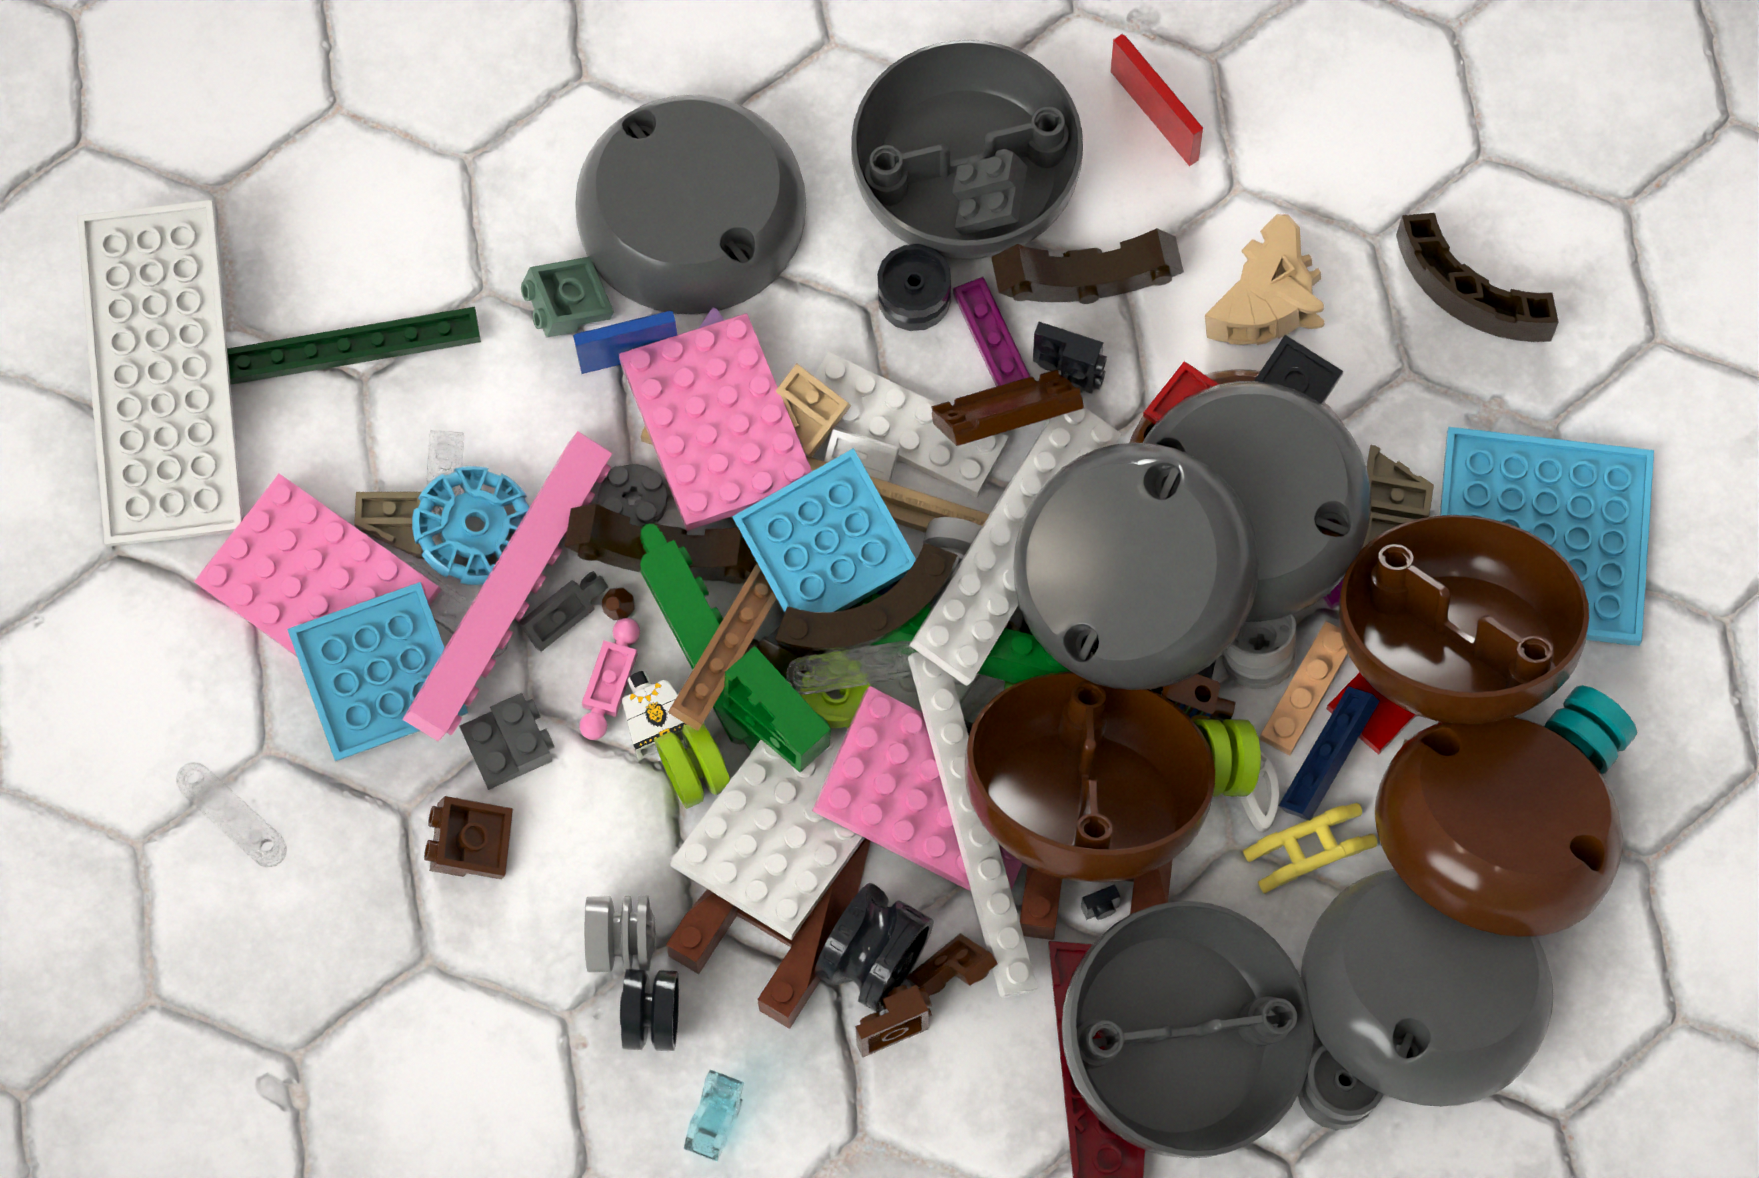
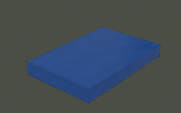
[573,311,678,374]

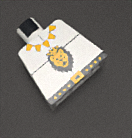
[622,671,686,761]

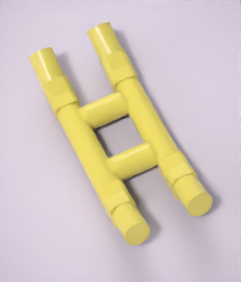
[1243,803,1378,894]

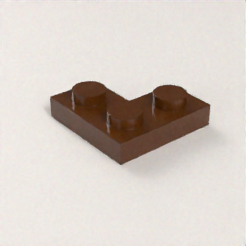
[905,933,998,996]

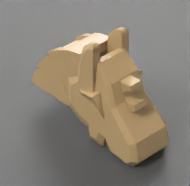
[1205,214,1324,345]

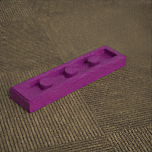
[953,277,1030,386]

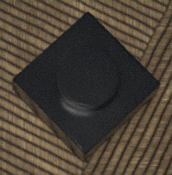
[1081,884,1121,920]

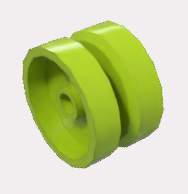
[1194,719,1261,797]
[654,723,730,809]

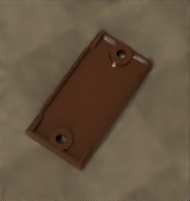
[931,369,1084,446]

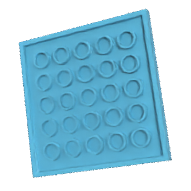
[1440,427,1654,646]

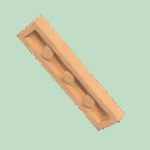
[1259,621,1348,756]

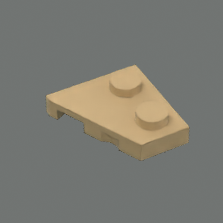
[776,363,851,457]

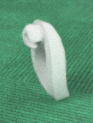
[1240,751,1279,832]

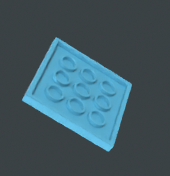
[732,448,916,612]
[287,582,468,762]

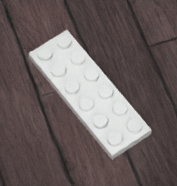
[814,352,1009,498]

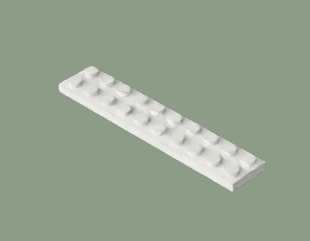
[909,407,1121,686]

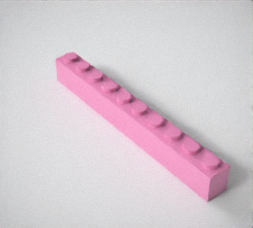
[402,431,612,741]

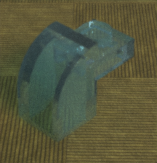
[683,1069,744,1161]

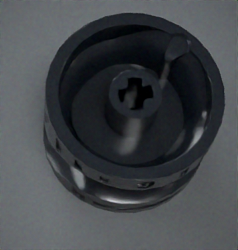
[815,883,934,1013]

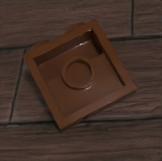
[424,796,513,880]
[855,985,932,1058]

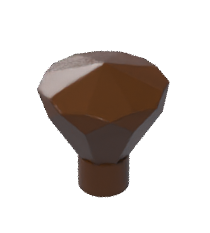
[602,588,635,621]

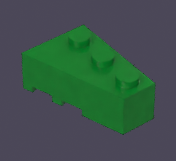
[723,646,831,772]

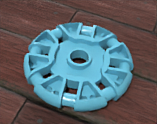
[412,466,529,585]

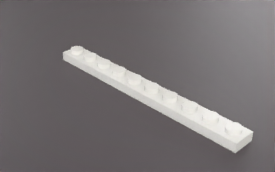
[908,652,1038,998]

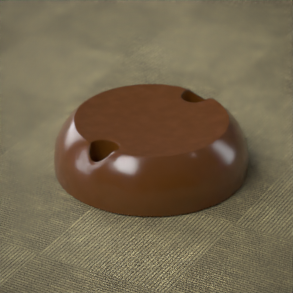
[1339,515,1589,725]
[965,672,1215,883]
[1375,716,1623,937]

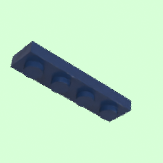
[1278,686,1380,821]

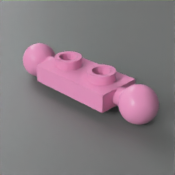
[579,618,640,740]

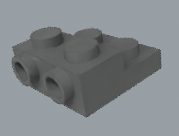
[952,149,1028,235]
[459,693,555,790]

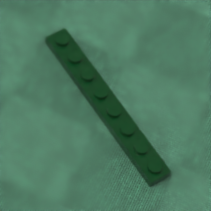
[227,307,481,385]

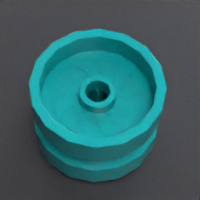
[1544,685,1638,774]

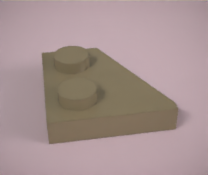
[1366,445,1434,519]
[354,492,423,558]

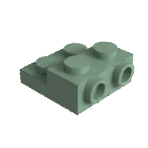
[521,257,614,338]

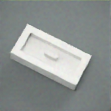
[824,427,900,482]

